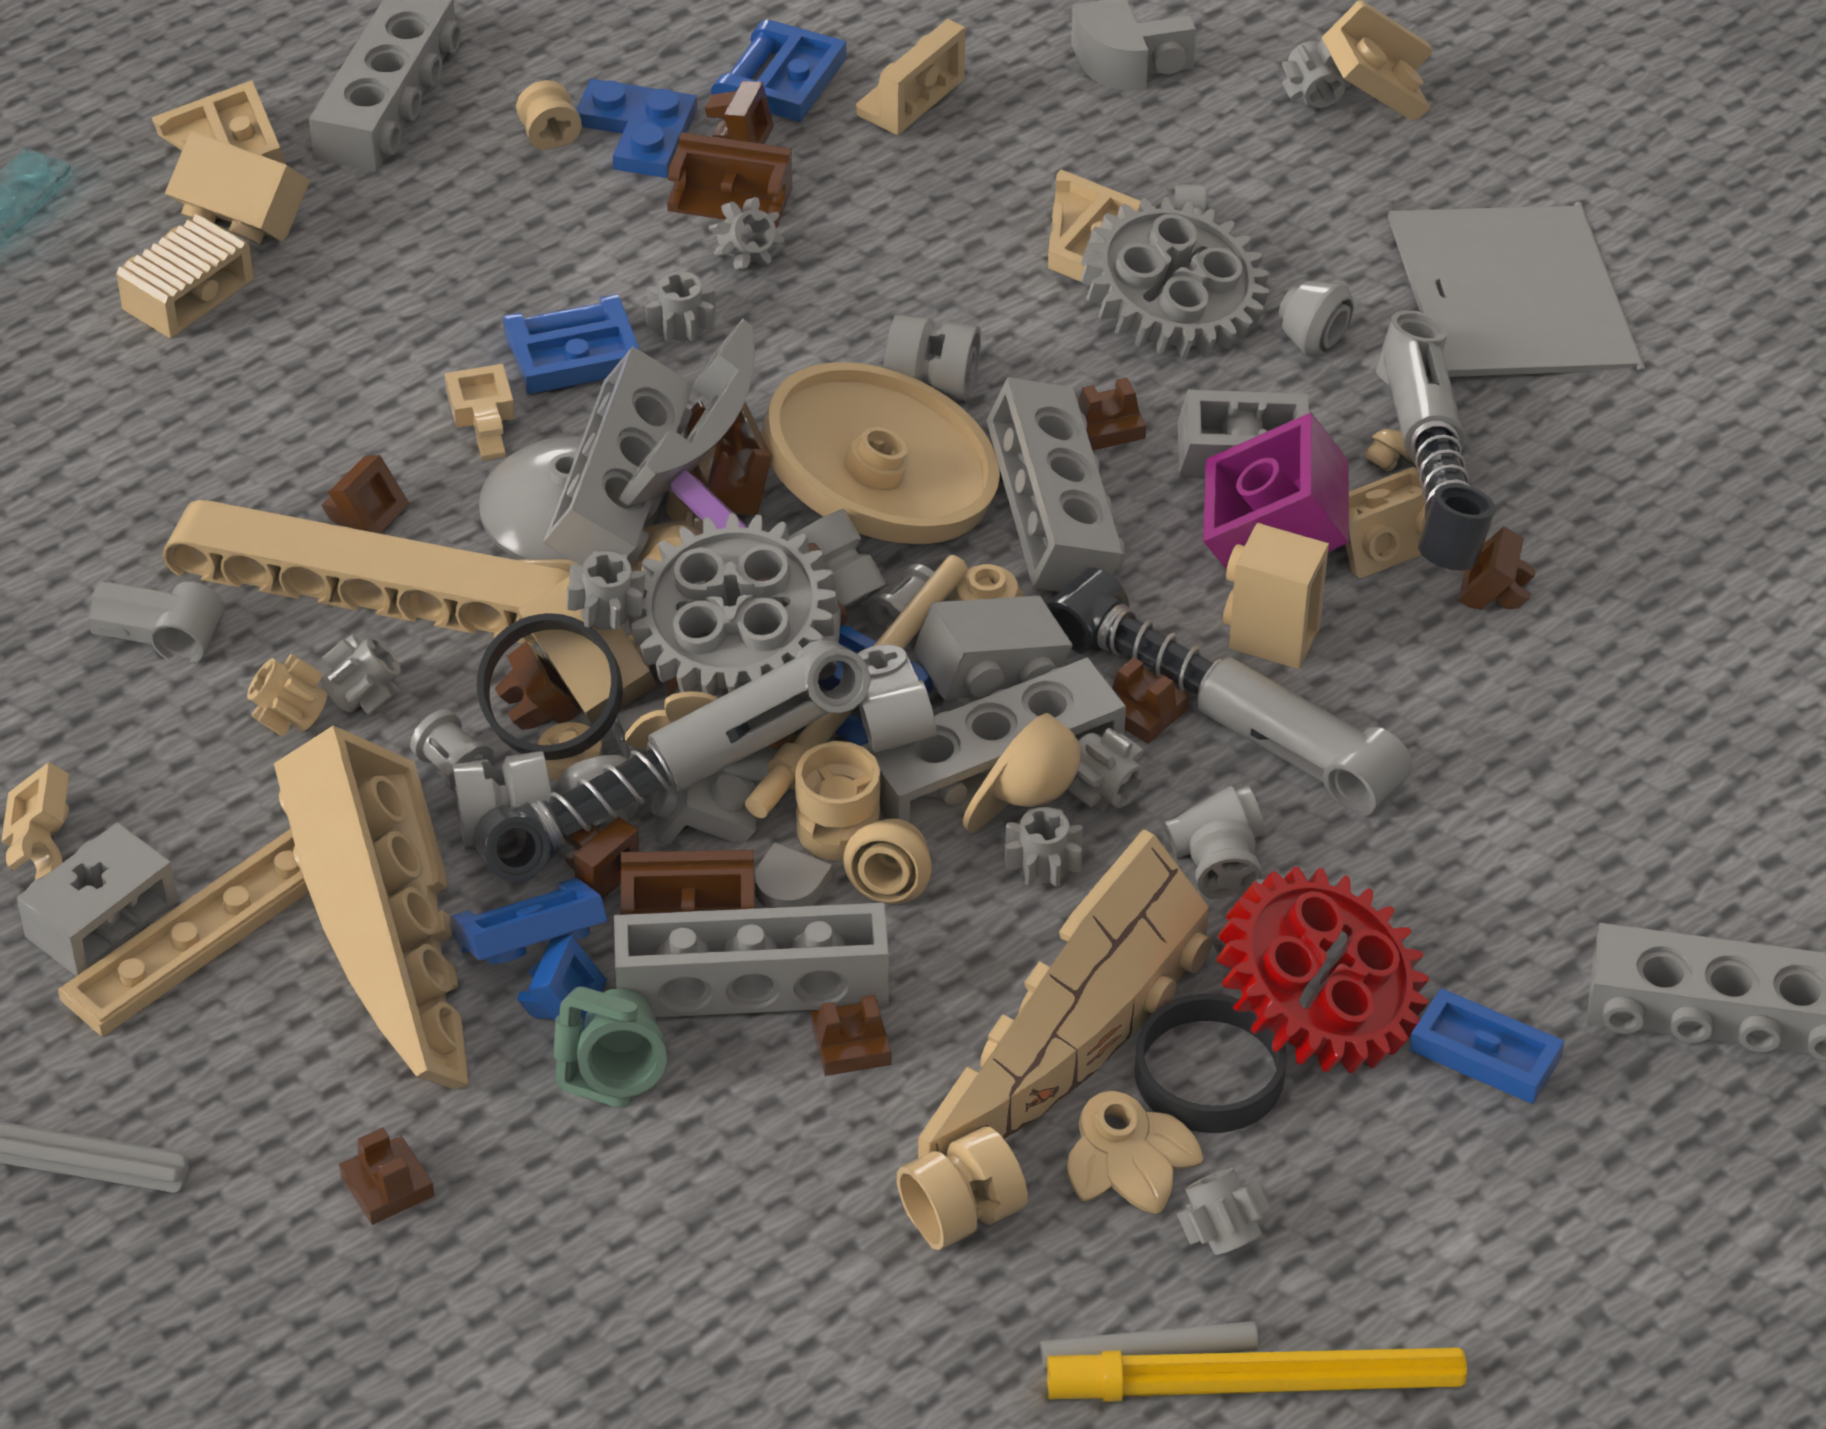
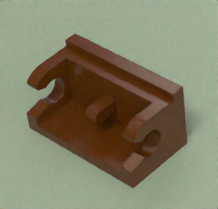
[667,132,792,228]
[683,401,772,515]
[621,849,755,915]

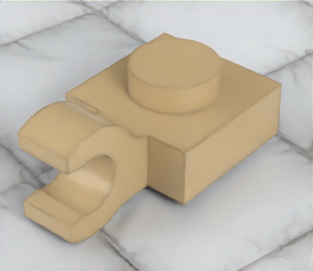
[445,364,515,461]
[1,762,69,880]

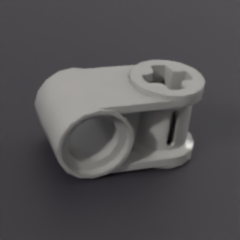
[857,645,937,754]

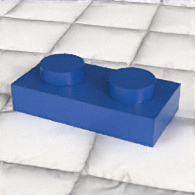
[1409,988,1564,1104]

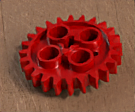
[1217,866,1429,1073]

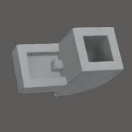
[1071,0,1196,91]

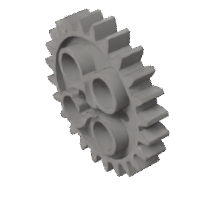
[1081,197,1269,359]
[630,513,838,696]

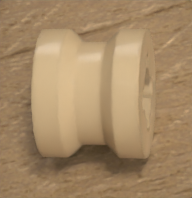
[516,80,582,151]

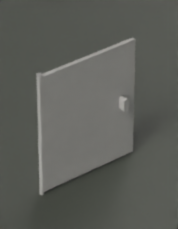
[1388,202,1646,377]

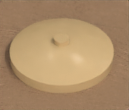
[762,362,1000,544]

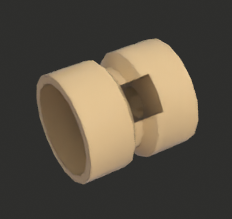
[795,741,880,861]
[897,1126,1028,1250]

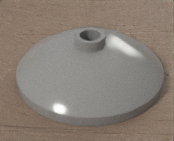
[479,436,661,560]

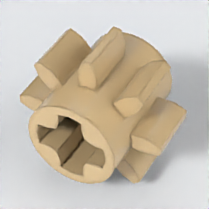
[247,654,327,737]

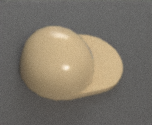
[962,713,1081,833]

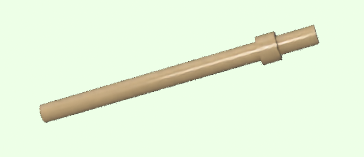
[745,555,968,818]

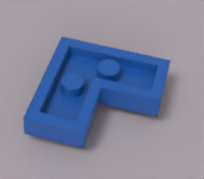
[576,78,697,178]

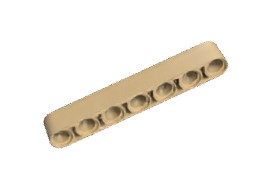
[163,500,570,645]

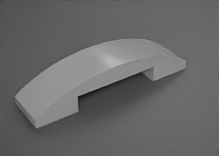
[618,319,755,506]

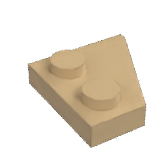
[151,80,286,164]
[1048,169,1156,282]

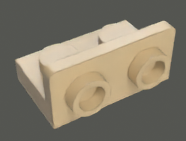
[1322,0,1433,120]
[856,19,965,135]
[1346,467,1429,578]

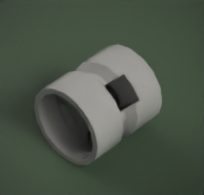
[883,313,981,403]
[788,508,887,610]
[451,751,551,848]

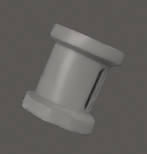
[867,563,949,634]
[410,709,494,791]

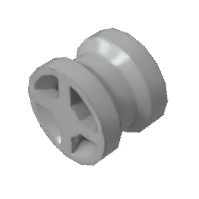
[1189,819,1262,899]

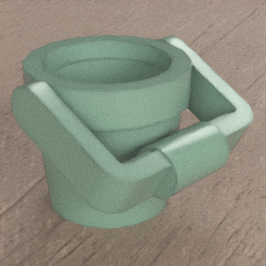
[553,987,667,1107]

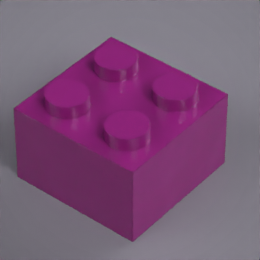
[1203,412,1349,570]

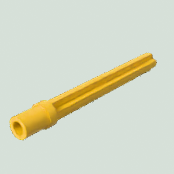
[1047,1348,1467,1402]

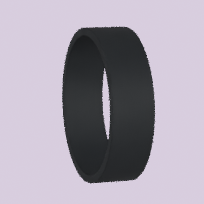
[477,613,623,760]
[1135,993,1287,1133]

